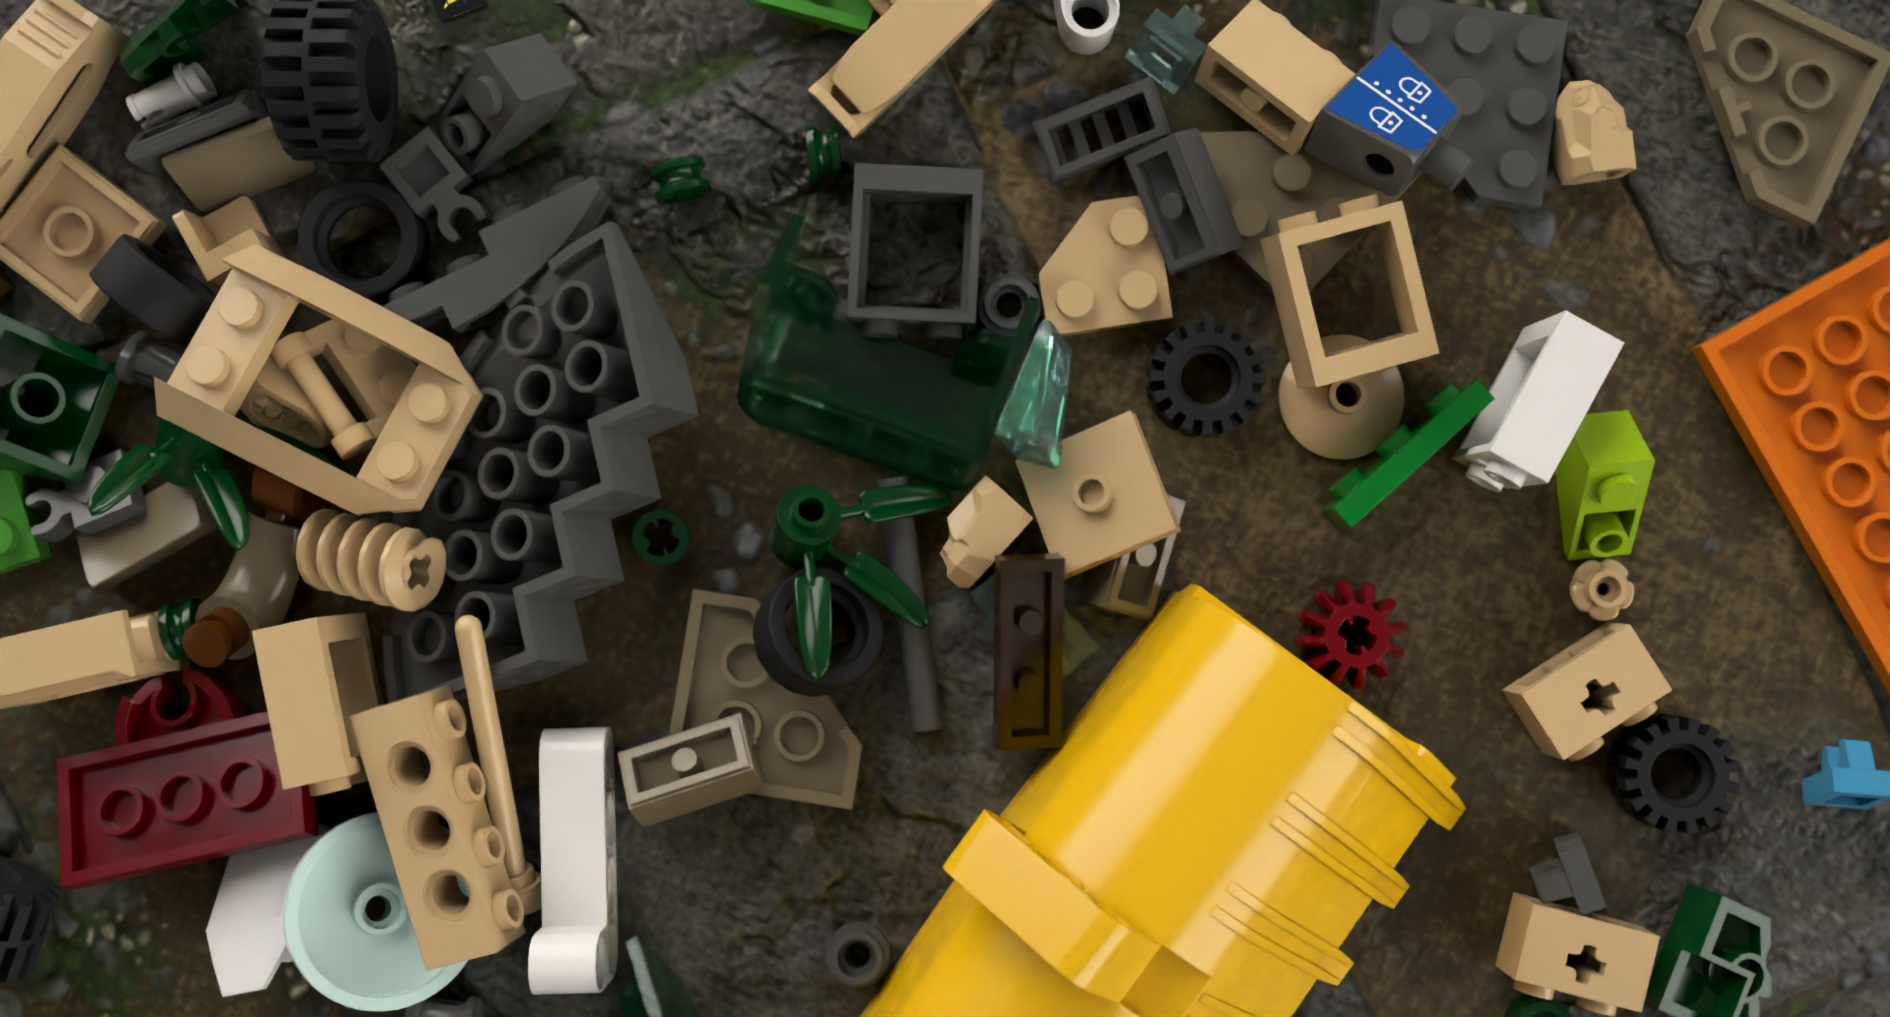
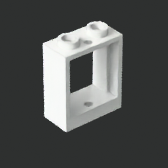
[1452,310,1624,492]

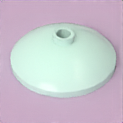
[282,812,470,1011]

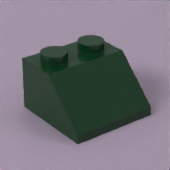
[0,313,120,484]

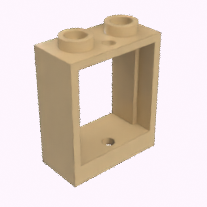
[1260,194,1439,388]
[252,612,384,796]

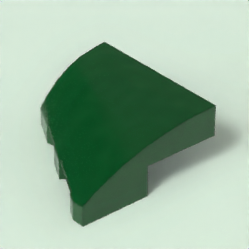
[118,0,249,86]
[1644,884,1772,1017]

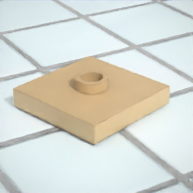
[0,144,168,324]
[1015,410,1181,580]

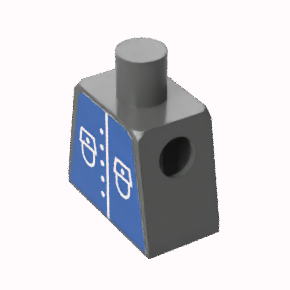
[1304,40,1474,196]

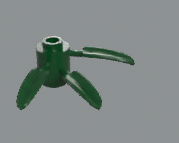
[88,417,343,551]
[768,485,952,680]

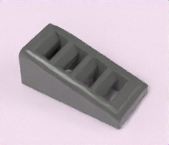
[1033,76,1174,183]

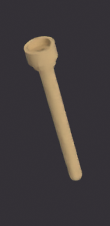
[455,615,542,916]

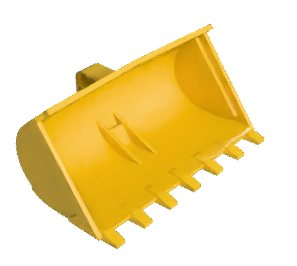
[860,583,1466,1017]

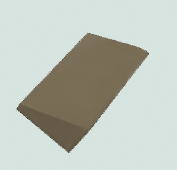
[161,117,317,212]
[76,482,218,590]
[1078,495,1186,622]
[618,713,764,826]

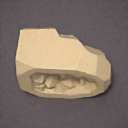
[1551,80,1637,185]
[240,355,334,448]
[940,475,1033,588]

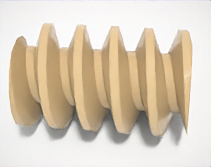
[295,508,447,612]

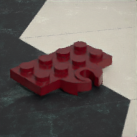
[56,669,318,890]

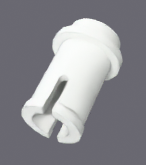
[126,62,217,130]

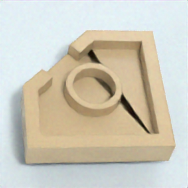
[1037,195,1173,339]

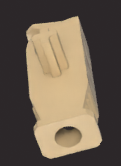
[0,0,130,218]
[808,0,998,140]

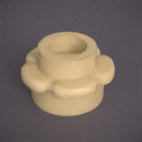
[1570,558,1634,621]

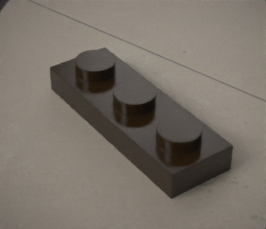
[993,553,1065,751]

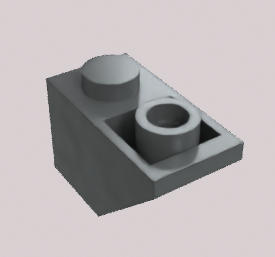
[434,33,578,176]

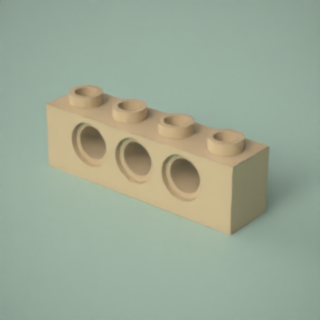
[349,684,526,971]

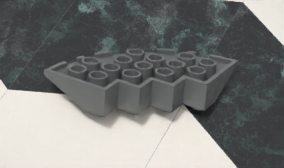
[383,221,699,702]

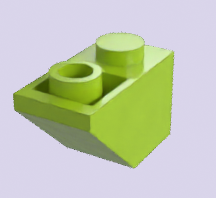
[1555,410,1655,561]

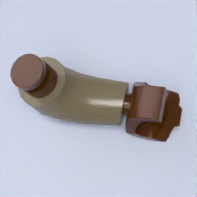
[182,448,333,668]

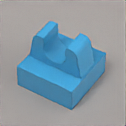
[1802,739,1890,810]

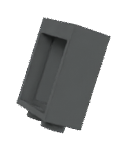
[847,163,984,341]

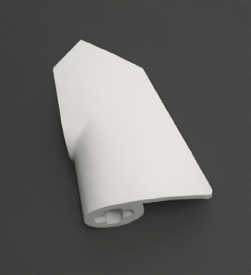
[206,822,332,997]

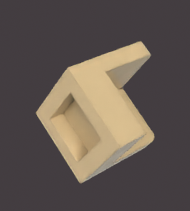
[172,196,285,287]

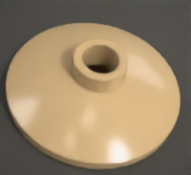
[1278,334,1405,460]

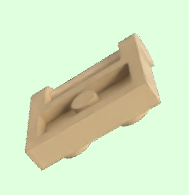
[270,319,417,460]

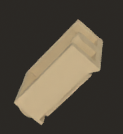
[0,610,191,709]

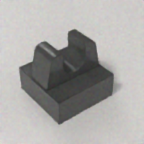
[1530,831,1607,915]

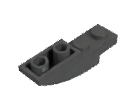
[382,176,612,337]

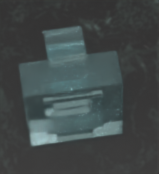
[1125,4,1207,95]

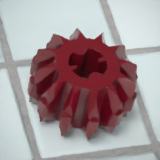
[1295,580,1407,689]

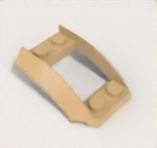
[154,243,483,517]

